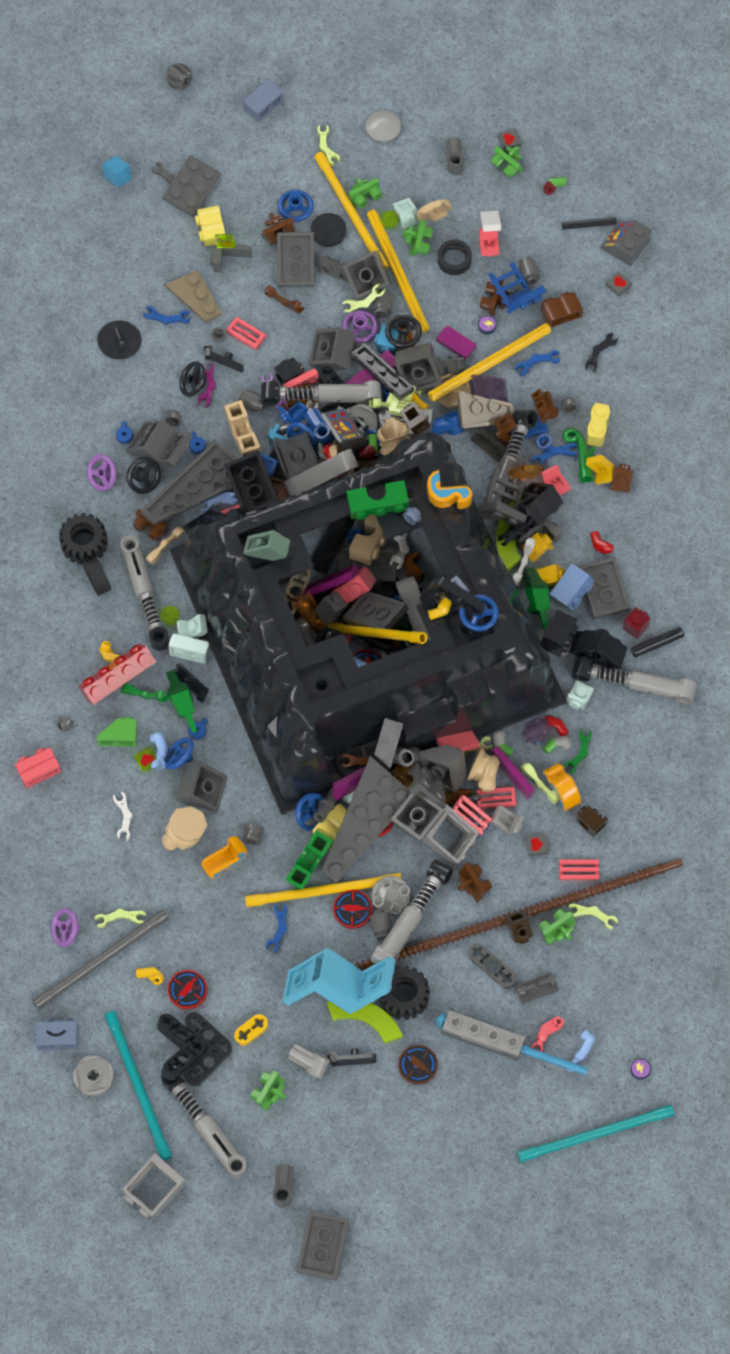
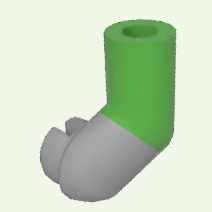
[492,730,514,757]
[542,736,572,755]

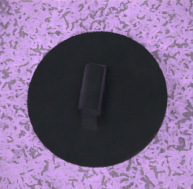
[97,320,141,359]

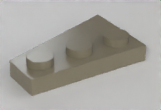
[165,270,222,323]
[456,391,514,429]

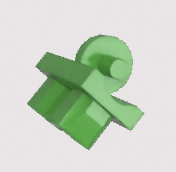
[490,146,524,178]
[348,177,382,209]
[402,219,433,256]
[539,909,577,945]
[250,1070,286,1111]

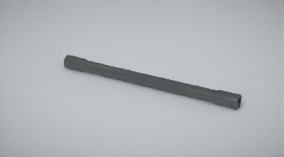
[32,909,169,1010]

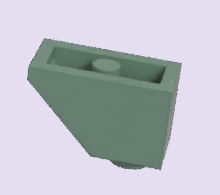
[243,530,290,561]

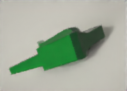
[523,567,550,630]
[166,670,197,733]

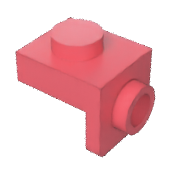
[479,229,499,257]
[541,465,571,495]

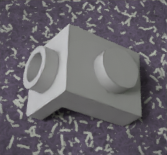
[489,805,524,835]

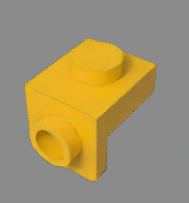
[586,455,615,485]
[521,533,555,562]
[536,564,566,587]

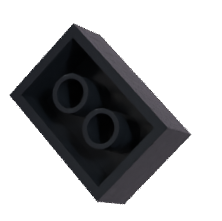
[224,450,280,510]

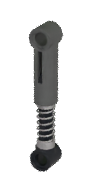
[479,409,538,520]

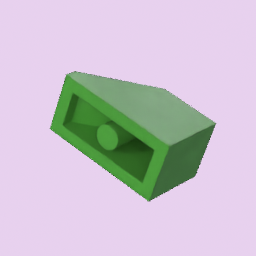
[97,716,138,747]

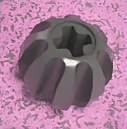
[166,63,192,90]

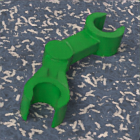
[121,683,168,703]
[564,729,592,775]

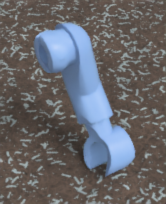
[201,492,238,512]
[150,732,168,771]
[567,1030,595,1072]

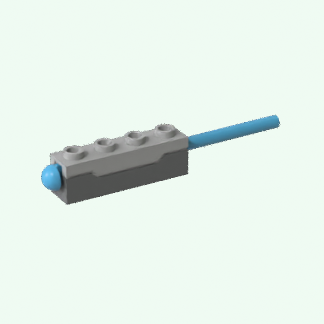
[436,1010,588,1075]

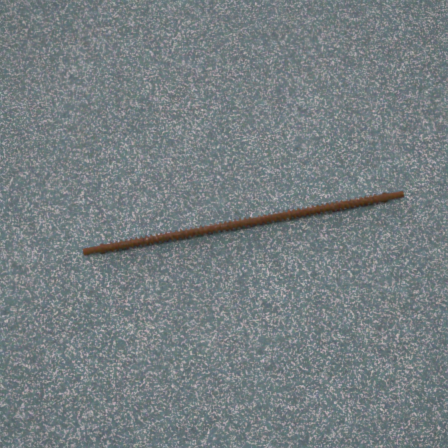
[354,858,683,970]

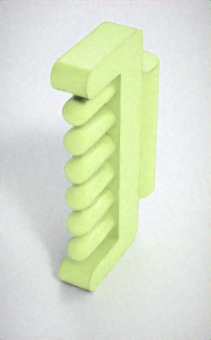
[385,385,416,417]

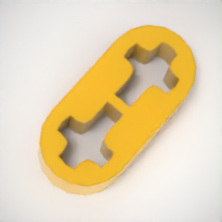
[234,1014,268,1046]

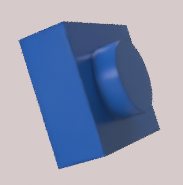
[277,401,309,424]

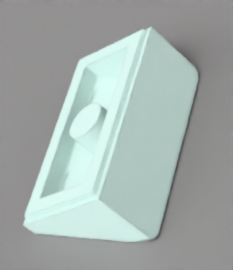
[169,634,209,664]

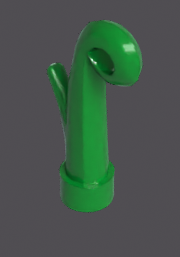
[562,428,595,483]

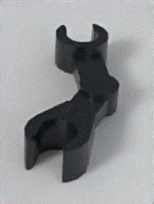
[585,333,618,373]

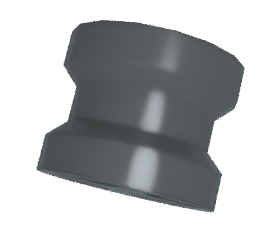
[242,824,264,845]

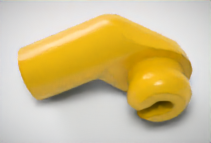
[410,392,429,409]
[428,597,452,620]
[99,641,120,663]
[136,967,164,985]

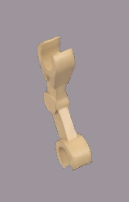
[146,526,185,565]

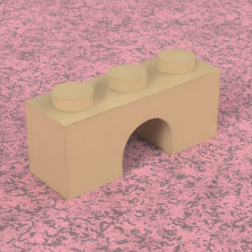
[224,400,261,457]
[349,515,387,566]

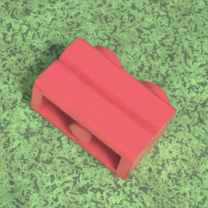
[331,566,377,604]
[15,748,61,789]

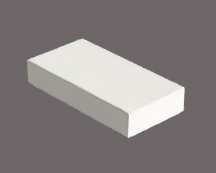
[480,211,501,232]

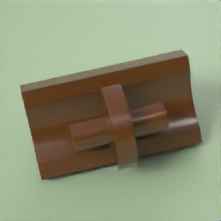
[261,213,295,245]
[480,280,509,316]
[531,389,559,424]
[133,509,168,541]
[457,862,492,902]

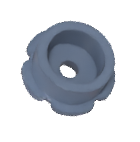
[403,507,421,525]

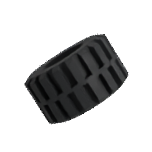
[59,513,108,565]
[380,966,430,1020]

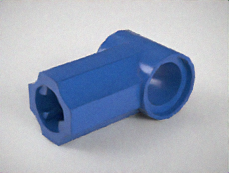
[304,408,335,445]
[432,411,464,435]

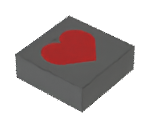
[498,129,521,151]
[606,272,632,297]
[526,834,548,856]

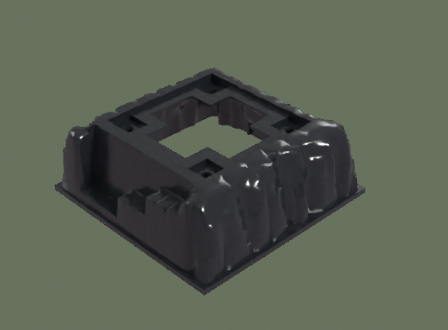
[170,432,567,815]

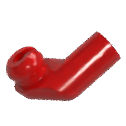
[590,531,614,554]
[541,715,569,736]

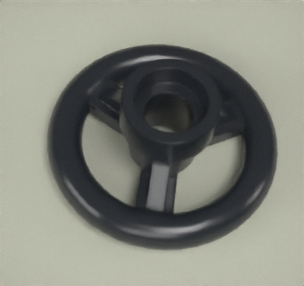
[385,315,422,348]
[179,361,206,397]
[126,457,161,494]

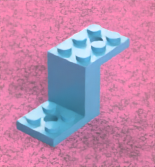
[282,948,395,1014]

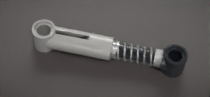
[261,381,382,406]
[120,535,169,651]
[571,656,697,704]
[371,859,453,966]
[161,1068,247,1179]

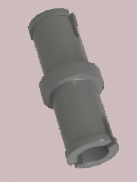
[314,788,337,823]

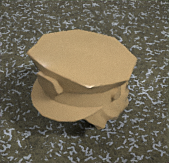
[377,417,411,455]
[466,746,500,793]
[162,806,207,851]

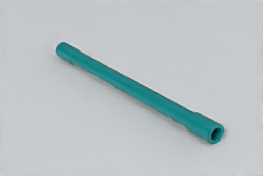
[104,1011,173,1161]
[517,1104,675,1163]

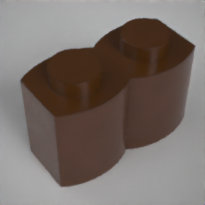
[540,292,583,328]

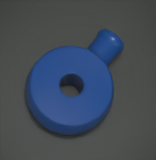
[116,421,133,444]
[189,432,207,454]
[188,718,209,740]

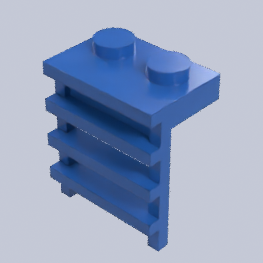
[488,262,547,314]

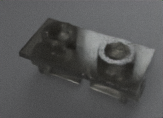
[471,427,508,462]

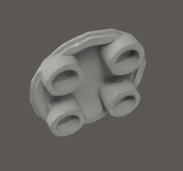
[366,111,401,143]
[371,876,411,914]

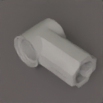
[288,1043,331,1078]

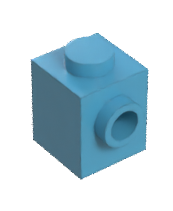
[102,156,132,188]
[374,324,400,355]

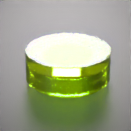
[381,210,399,229]
[160,606,180,626]

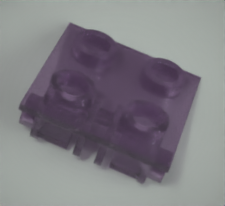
[472,375,509,403]

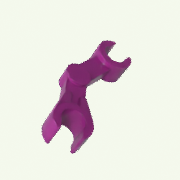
[198,363,216,408]

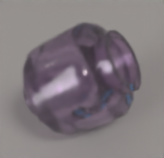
[522,717,552,745]

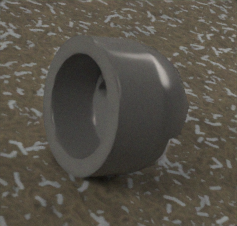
[211,327,226,343]
[562,397,577,413]
[166,410,181,426]
[57,715,74,731]

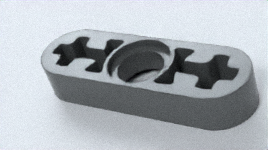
[468,943,516,989]

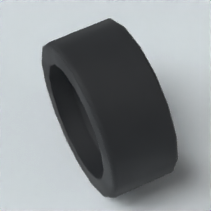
[437,239,472,275]
[83,558,111,596]

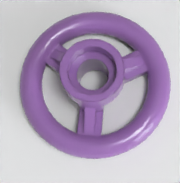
[342,310,379,343]
[87,454,116,491]
[51,908,80,947]

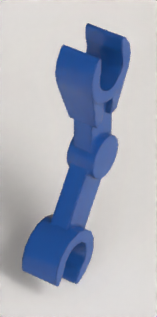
[143,306,190,325]
[515,350,560,376]
[531,443,577,469]
[266,903,287,953]

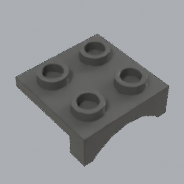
[408,763,446,809]

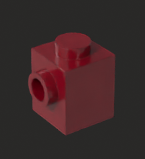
[622,607,651,640]

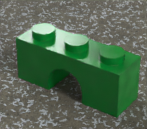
[347,480,409,520]
[285,827,334,890]

